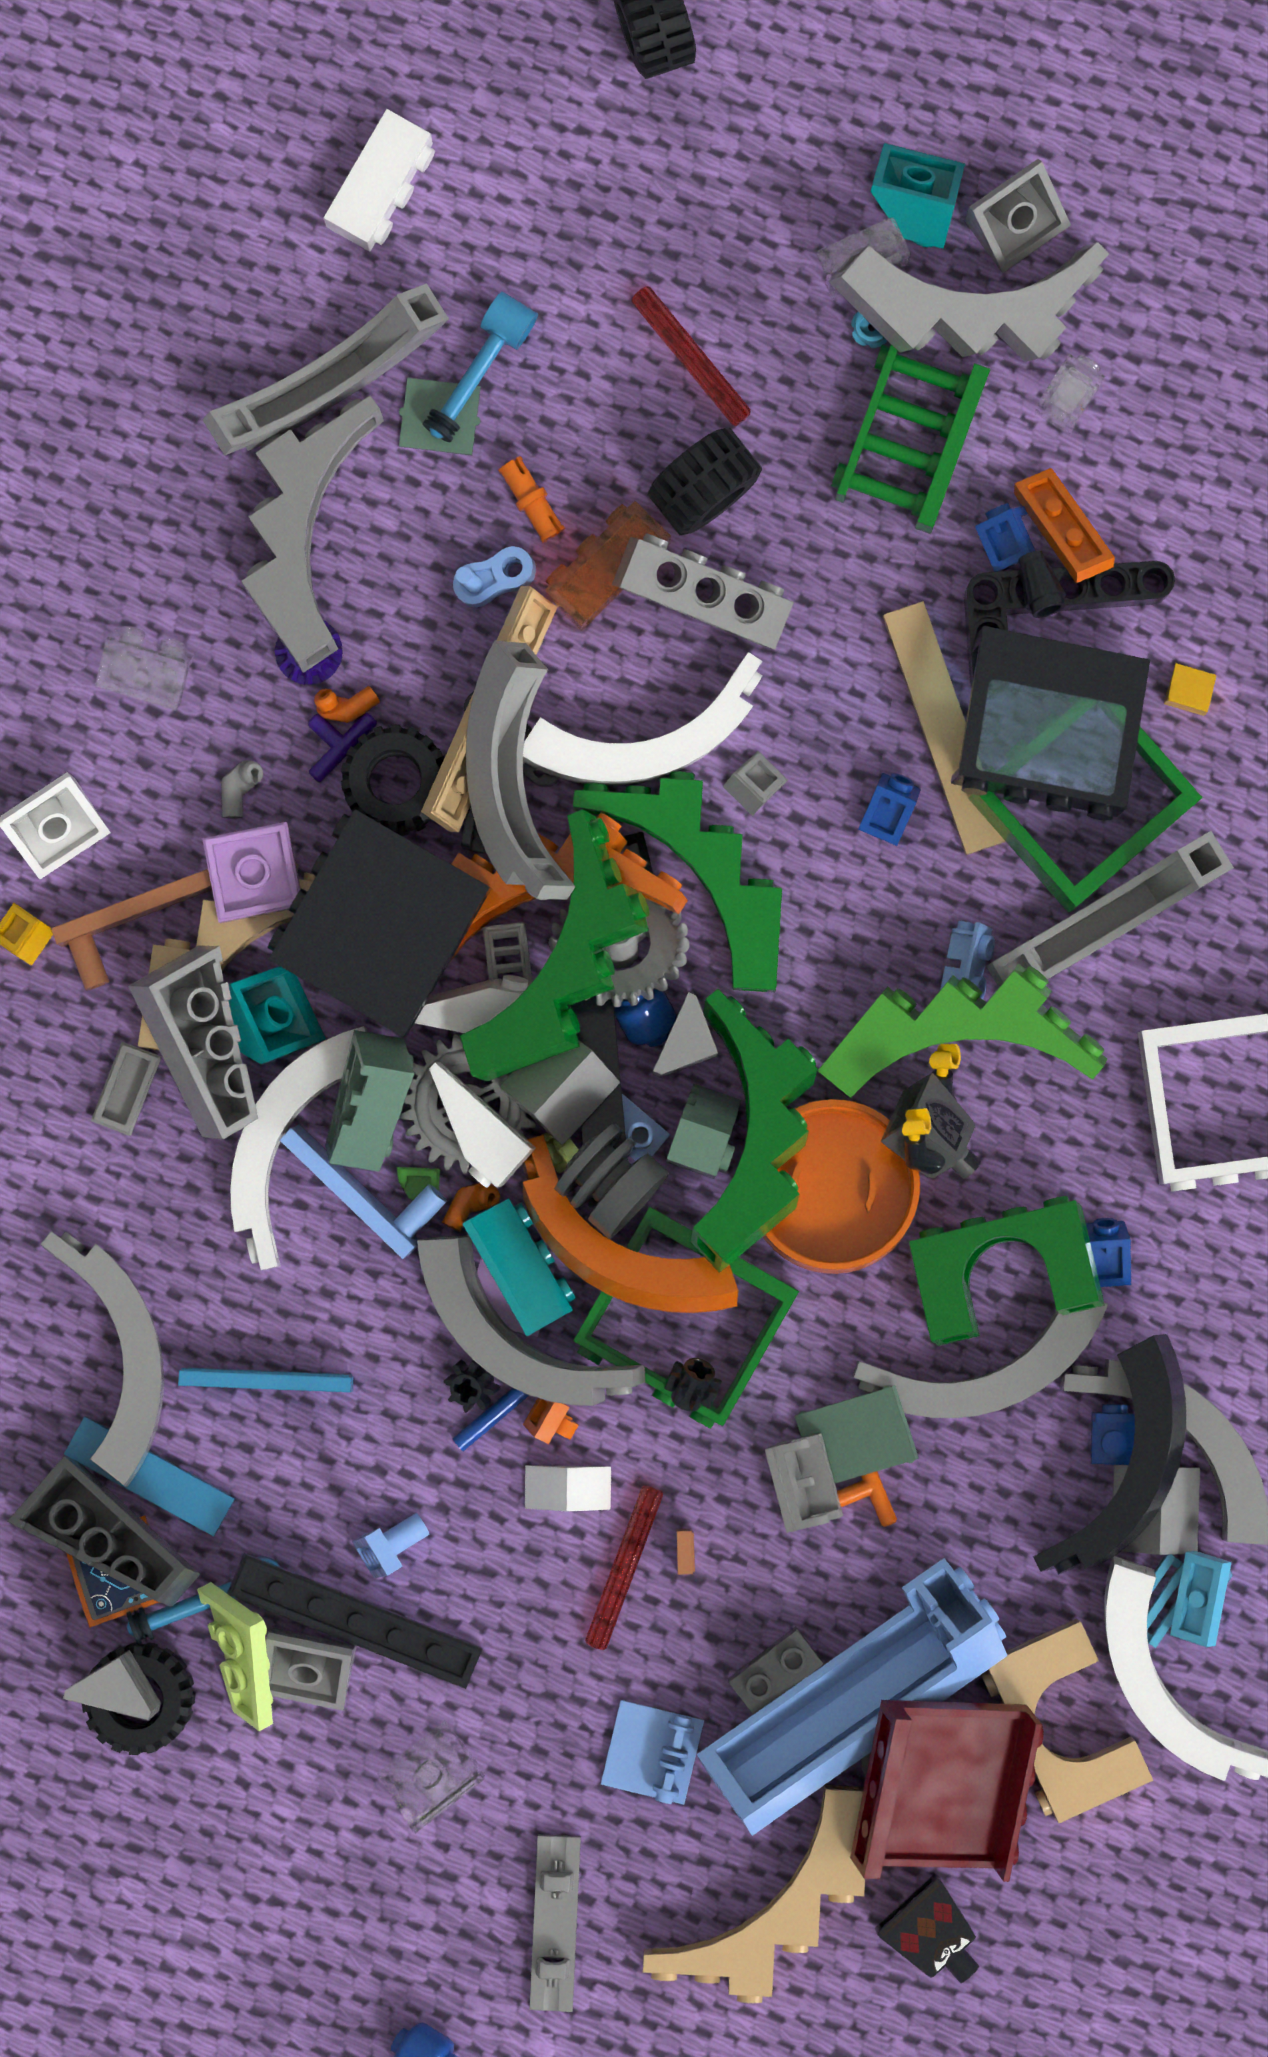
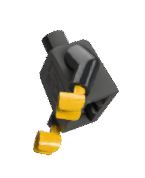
[881,1044,981,1179]

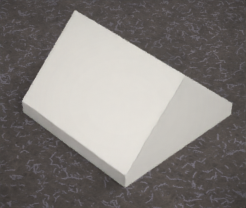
[0,772,111,879]

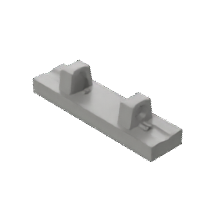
[529,1834,581,2012]

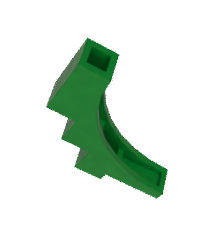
[573,772,782,993]
[460,809,650,1081]
[690,989,817,1273]

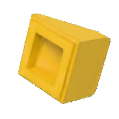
[1164,663,1216,716]
[0,903,53,966]

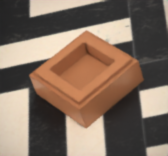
[676,1528,695,1575]

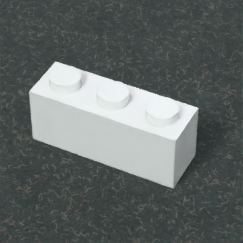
[324,109,435,252]

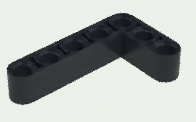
[964,561,1175,700]

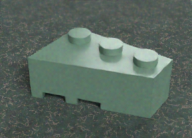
[325,1030,414,1172]
[666,1083,742,1179]

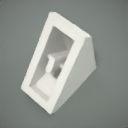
[525,1465,611,1511]

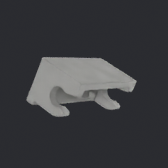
[765,1433,843,1533]

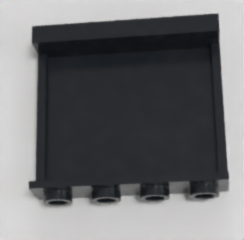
[267,810,492,1037]

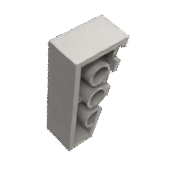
[128,946,258,1139]

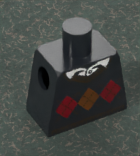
[875,1873,979,1983]

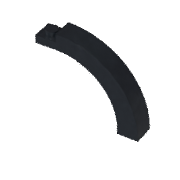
[1033,1334,1186,1575]

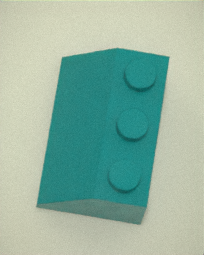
[462,1198,576,1336]

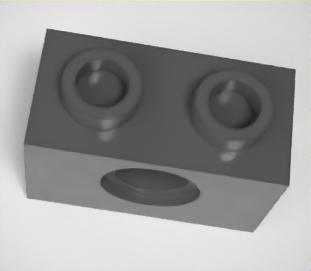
[728,1626,823,1714]

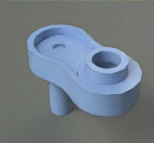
[453,546,536,608]

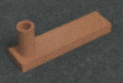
[51,869,212,991]

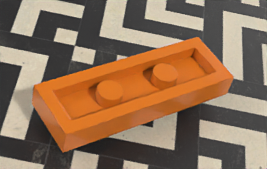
[1014,468,1115,583]

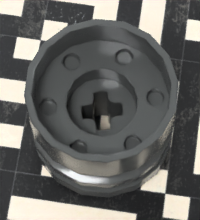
[554,1123,670,1239]

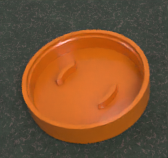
[763,1099,920,1274]

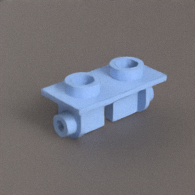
[940,921,995,999]

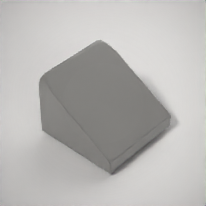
[723,751,788,816]

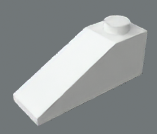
[415,975,529,1033]
[429,1062,536,1188]

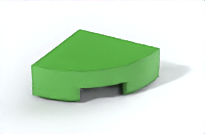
[397,1167,440,1201]

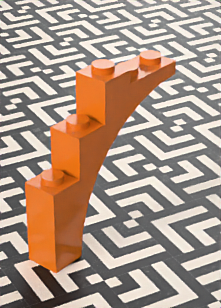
[449,812,688,963]

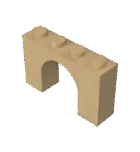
[981,1619,1153,1823]

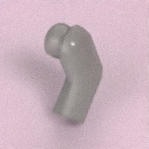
[221,760,263,818]

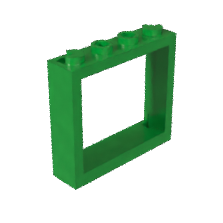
[968,696,1203,913]
[573,1206,799,1429]

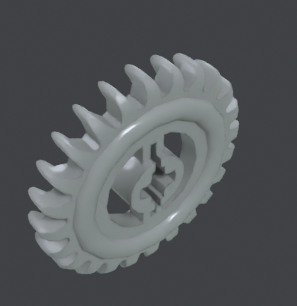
[549,899,690,1007]
[400,1034,536,1174]

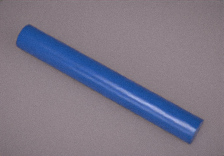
[452,1388,530,1452]

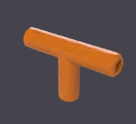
[837,1471,897,1527]

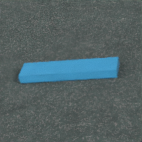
[178,1368,354,1392]
[64,1416,235,1537]

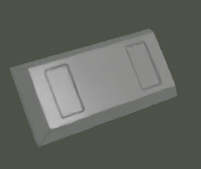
[91,1042,162,1136]

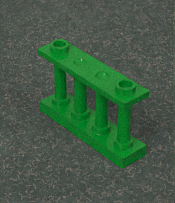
[831,344,990,534]

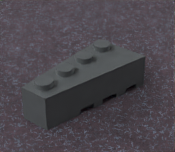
[7,1456,200,1607]

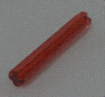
[632,286,751,426]
[585,1485,663,1650]

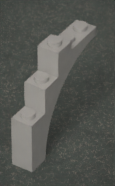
[828,242,1109,362]
[241,395,384,673]

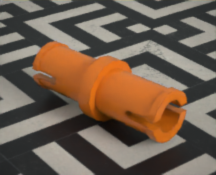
[498,456,565,543]

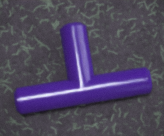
[308,713,377,782]

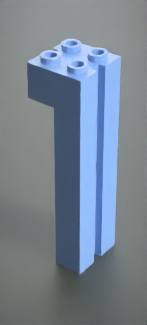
[696,1558,1007,1836]

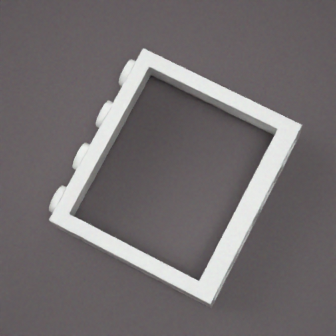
[1137,1014,1268,1192]

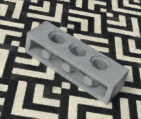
[612,533,794,650]

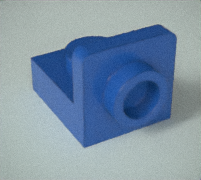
[975,503,1035,572]
[858,773,921,846]
[1086,1218,1131,1287]
[1090,1404,1135,1465]

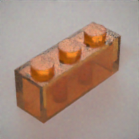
[545,501,671,632]

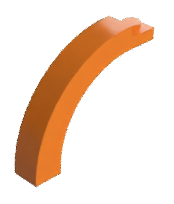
[523,1135,738,1313]

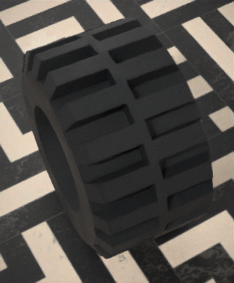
[614,0,696,79]
[647,427,762,535]
[341,724,444,836]
[82,1642,196,1755]

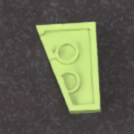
[197,1582,273,1731]

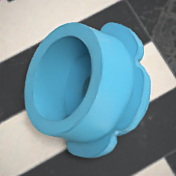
[851,312,887,348]

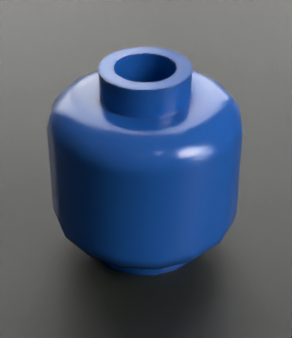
[614,988,677,1047]
[390,2022,458,2057]

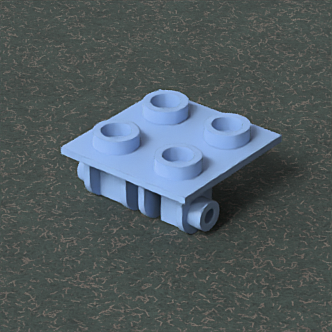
[601,1700,704,1805]

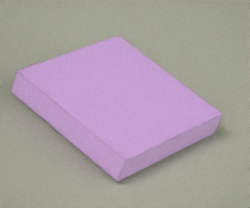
[202,822,300,923]

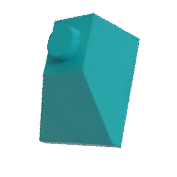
[870,143,965,249]
[228,966,326,1064]

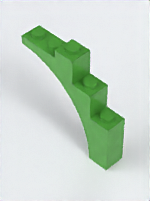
[818,964,1107,1098]

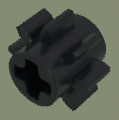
[664,1358,722,1411]
[444,1359,501,1413]

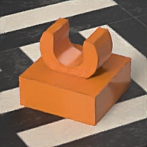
[523,1398,579,1444]

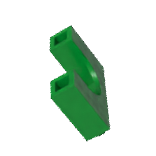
[909,1196,1105,1346]

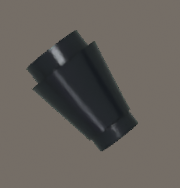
[1018,551,1066,618]

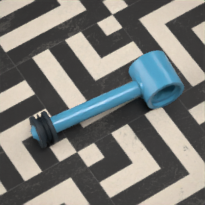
[422,291,538,442]
[126,1556,280,1645]

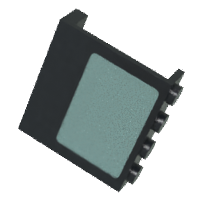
[951,626,1150,820]

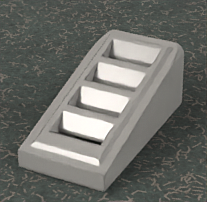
[483,922,533,985]

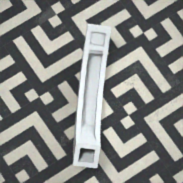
[523,652,763,785]
[230,1026,367,1270]
[1104,1556,1268,1781]

